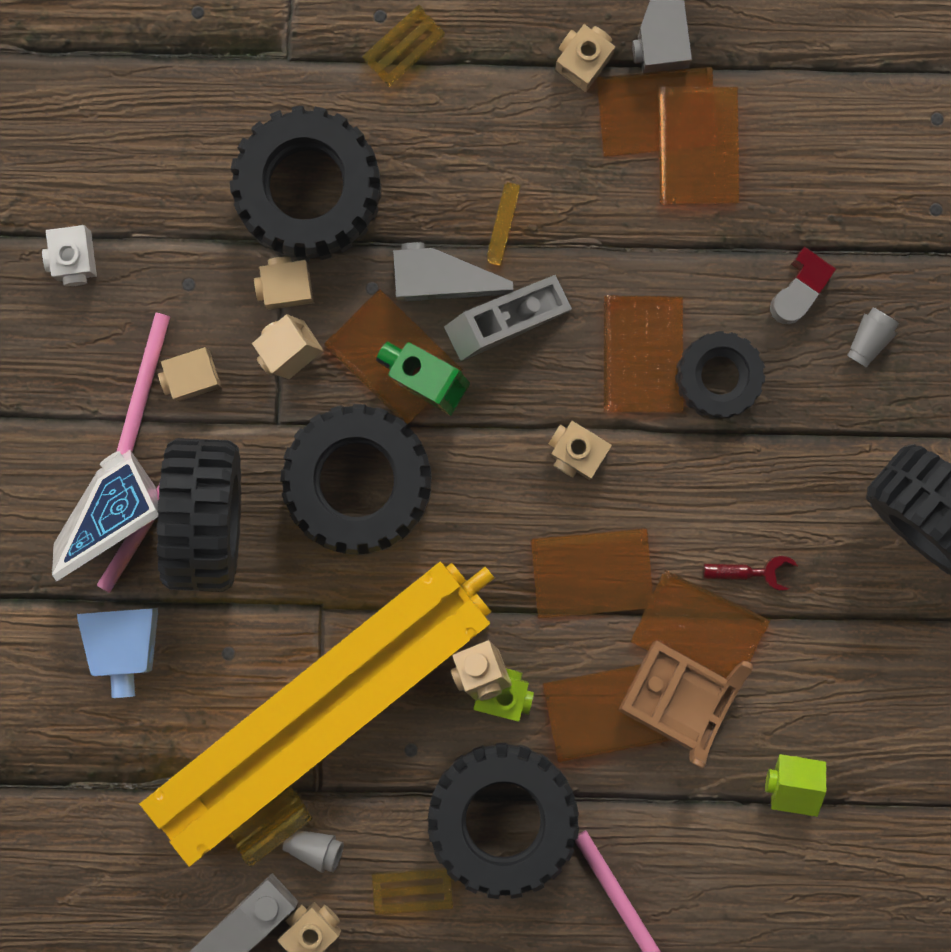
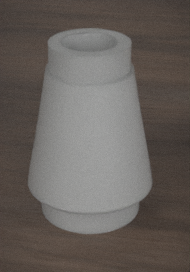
[847,307,900,368]
[283,828,344,873]

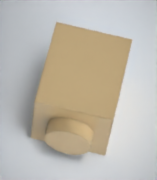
[158,347,222,402]

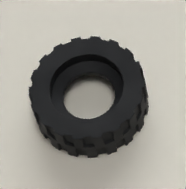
[675,331,765,419]

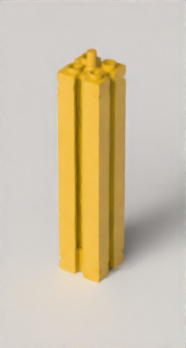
[139,561,495,867]

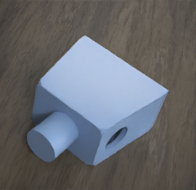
[77,608,158,698]

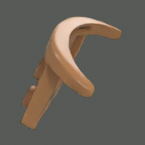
[618,640,753,768]

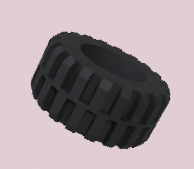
[230,106,382,262]
[280,404,432,555]
[157,438,241,592]
[866,444,951,575]
[428,743,579,899]

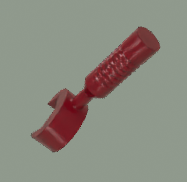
[703,556,798,591]

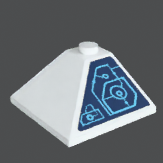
[52,450,158,581]

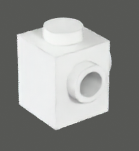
[42,225,97,286]

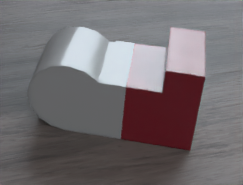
[770,247,836,324]

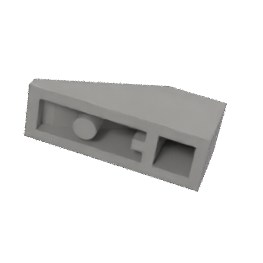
[632,0,692,74]
[393,242,513,302]
[444,275,572,361]
[189,873,299,952]

